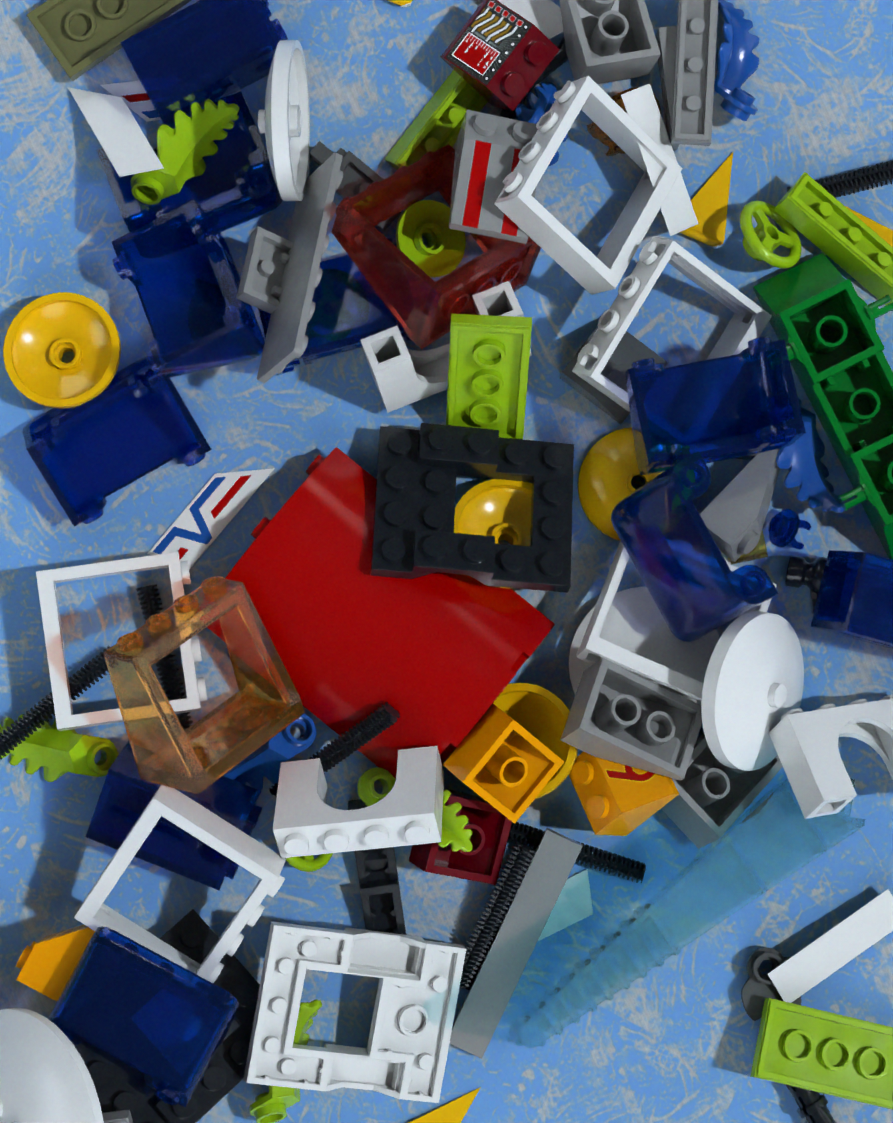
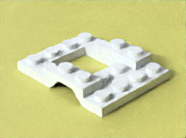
[244,921,466,1103]

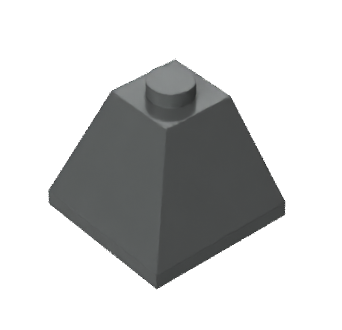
[560,327,668,424]

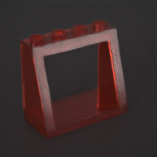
[331,144,541,349]

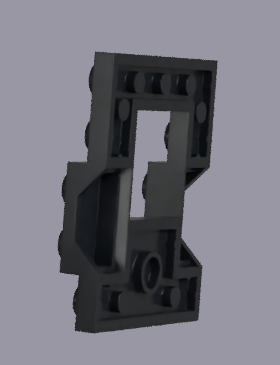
[371,423,574,593]
[59,909,260,1123]

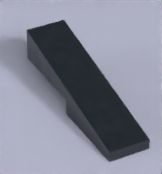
[348,799,407,935]

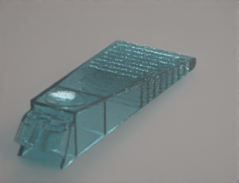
[507,778,865,1048]

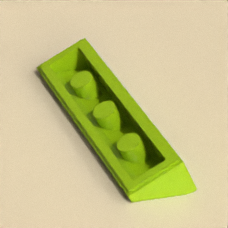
[385,70,488,187]
[774,172,893,305]

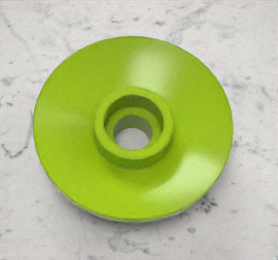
[396,200,466,278]

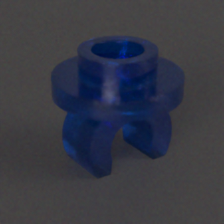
[768,509,811,549]

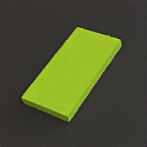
[446,314,532,440]
[750,998,893,1110]

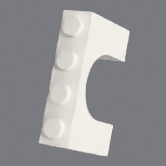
[360,281,532,413]
[769,694,893,819]
[273,746,444,858]

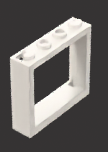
[494,76,683,295]
[572,237,772,449]
[576,522,777,705]
[36,552,207,731]
[74,781,286,995]

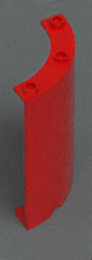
[196,447,555,779]

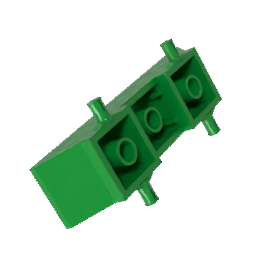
[753,253,893,565]

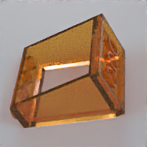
[103,576,305,794]

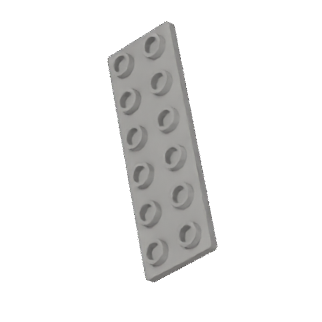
[237,152,343,383]

